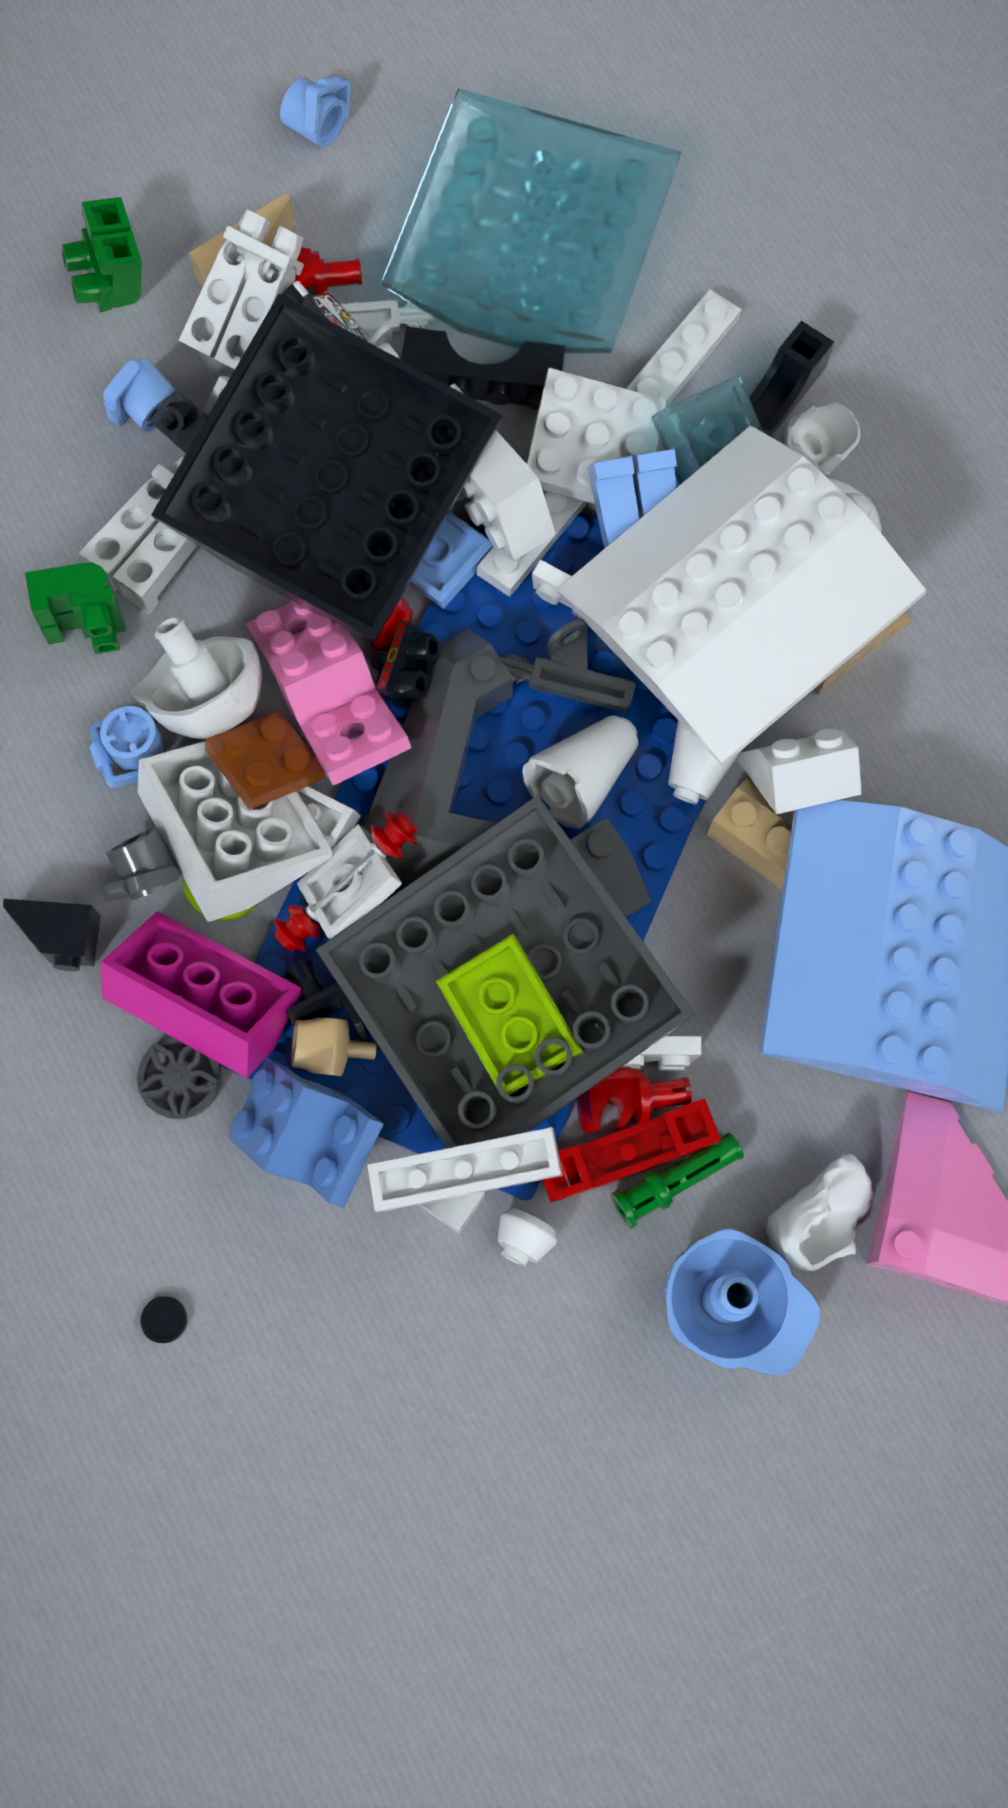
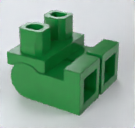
[62,197,142,313]
[25,562,126,654]

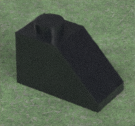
[3,898,101,971]

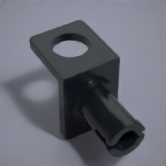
[285,959,368,1041]

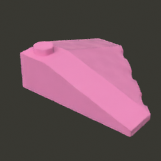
[867,1091,1008,1305]

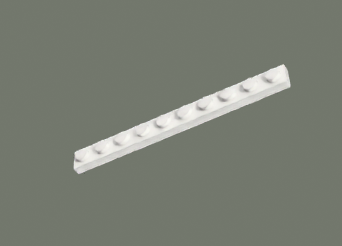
[477,289,742,597]

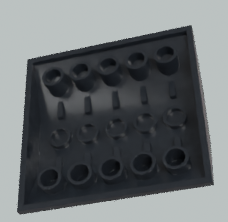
[151,294,503,641]

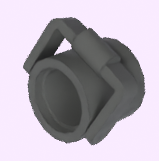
[101,827,181,902]

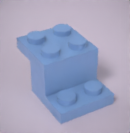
[229,1058,384,1208]

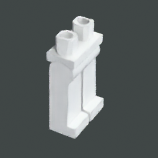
[179,209,304,369]
[79,457,197,615]

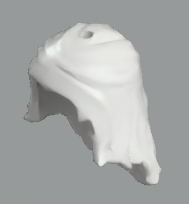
[766,1154,874,1271]

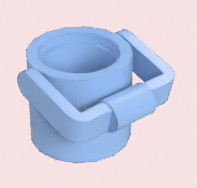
[280,75,351,148]
[103,358,175,432]
[89,706,166,788]

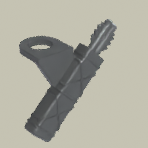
[500,619,636,713]

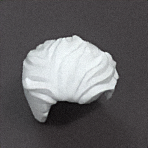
[784,403,861,475]

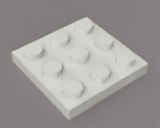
[526,368,666,504]

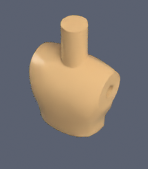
[291,1017,376,1076]

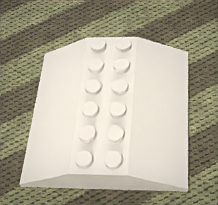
[556,426,926,766]

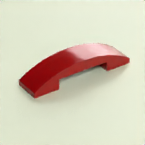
[543,1098,721,1203]

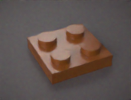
[205,711,325,810]

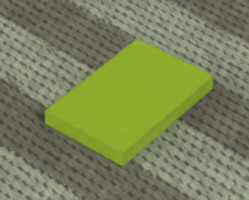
[436,934,584,1100]

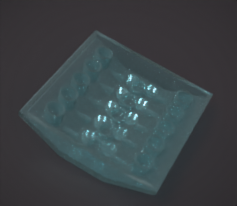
[382,88,681,353]

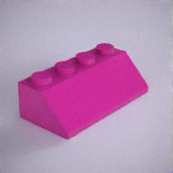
[101,911,301,1078]

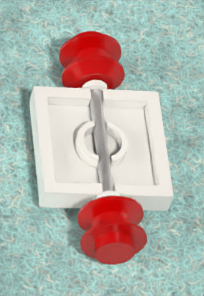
[274,811,418,952]

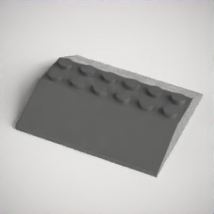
[316,795,695,1149]

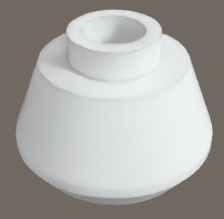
[497,1208,557,1267]

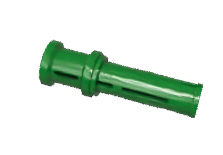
[611,1132,744,1229]

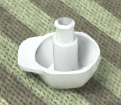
[130,617,262,739]

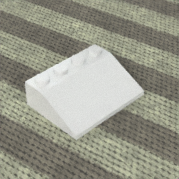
[137,741,333,922]

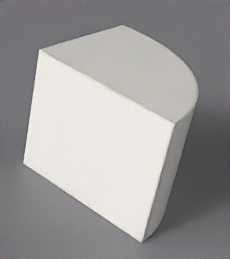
[419,1192,485,1234]

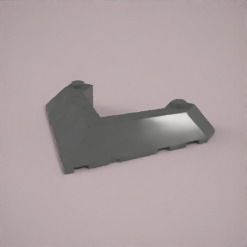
[363,628,651,918]

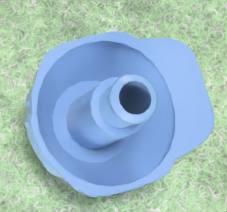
[663,1229,820,1375]

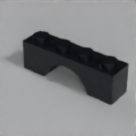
[703,320,834,463]
[401,327,565,410]

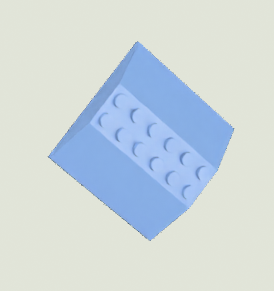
[759,800,1008,1112]

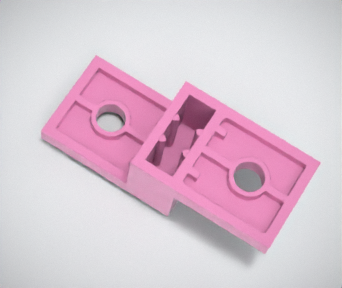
[245,602,411,786]

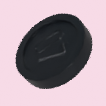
[140,1296,188,1344]

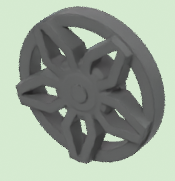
[137,1036,222,1119]

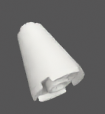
[522,715,638,829]
[668,720,743,804]

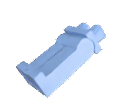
[587,449,677,549]

